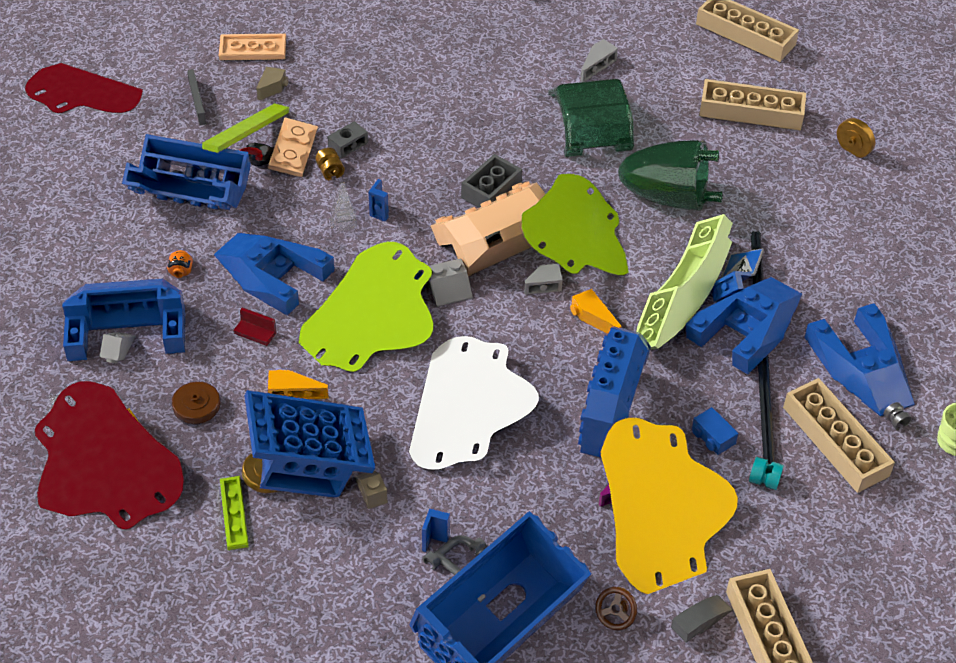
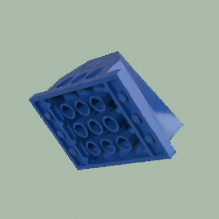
[244,390,375,498]

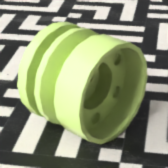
[937,403,956,456]

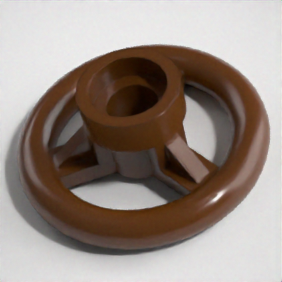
[595,587,637,631]

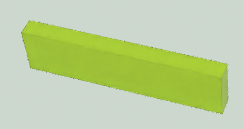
[220,476,249,550]

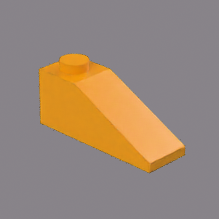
[570,288,622,334]
[268,370,329,399]

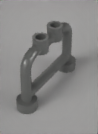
[422,535,487,603]

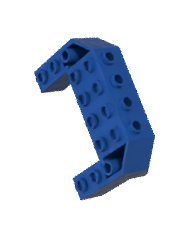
[62,278,185,361]
[578,327,651,458]

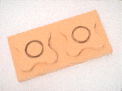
[219,34,286,60]
[268,118,318,177]

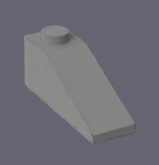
[581,39,618,83]

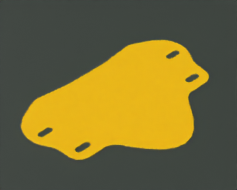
[601,418,738,594]

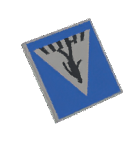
[722,249,764,278]

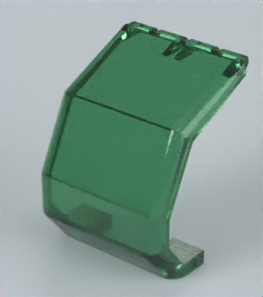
[548,79,634,157]

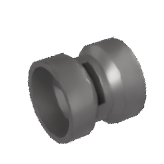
[883,402,912,430]

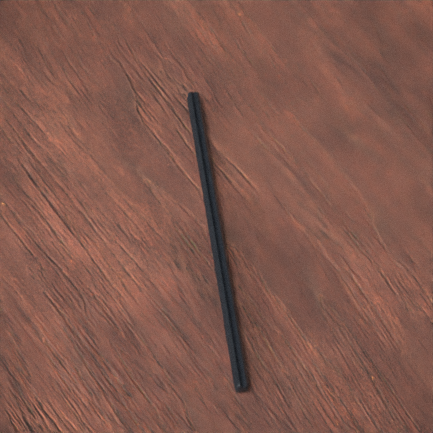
[751,231,775,464]

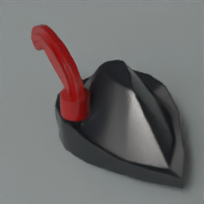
[240,143,274,166]

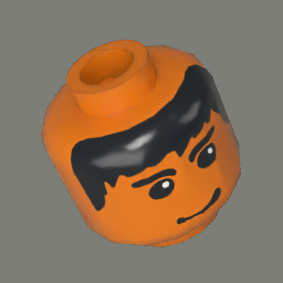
[167,250,193,278]

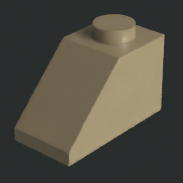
[256,66,288,100]
[354,471,388,509]

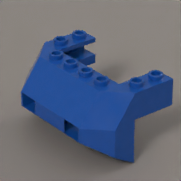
[122,134,251,210]

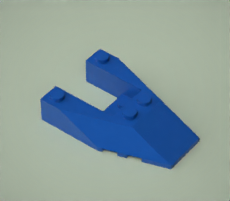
[214,233,335,315]
[686,277,802,375]
[804,303,915,416]

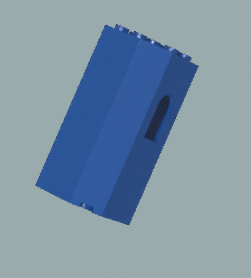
[409,511,592,663]

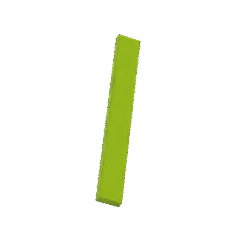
[202,103,289,153]

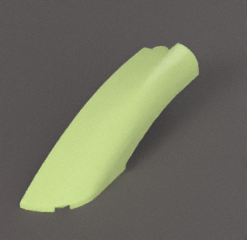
[637,214,733,349]

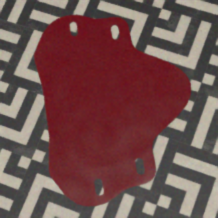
[25,63,143,113]
[34,381,184,529]

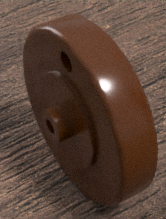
[171,381,221,424]

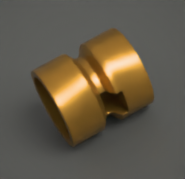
[315,148,345,181]

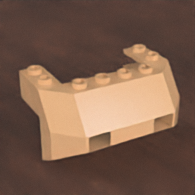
[430,181,545,276]

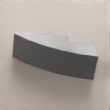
[671,595,733,643]

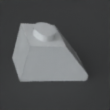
[524,264,563,295]
[100,332,136,363]

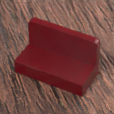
[233,307,277,346]

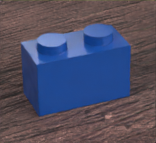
[692,407,739,455]

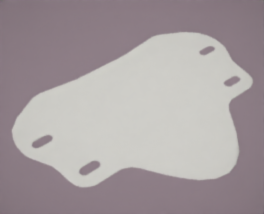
[409,336,539,469]

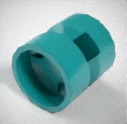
[749,456,784,490]

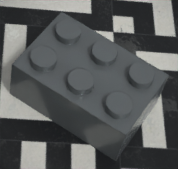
[461,154,522,208]

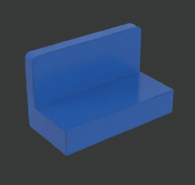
[368,179,389,222]
[711,271,751,302]
[422,508,450,552]

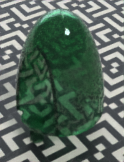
[618,140,723,211]

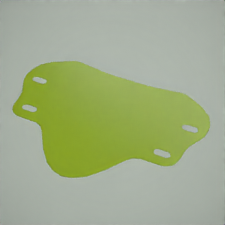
[522,174,629,275]
[299,242,433,372]

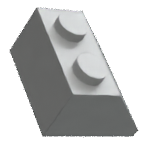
[427,258,473,307]

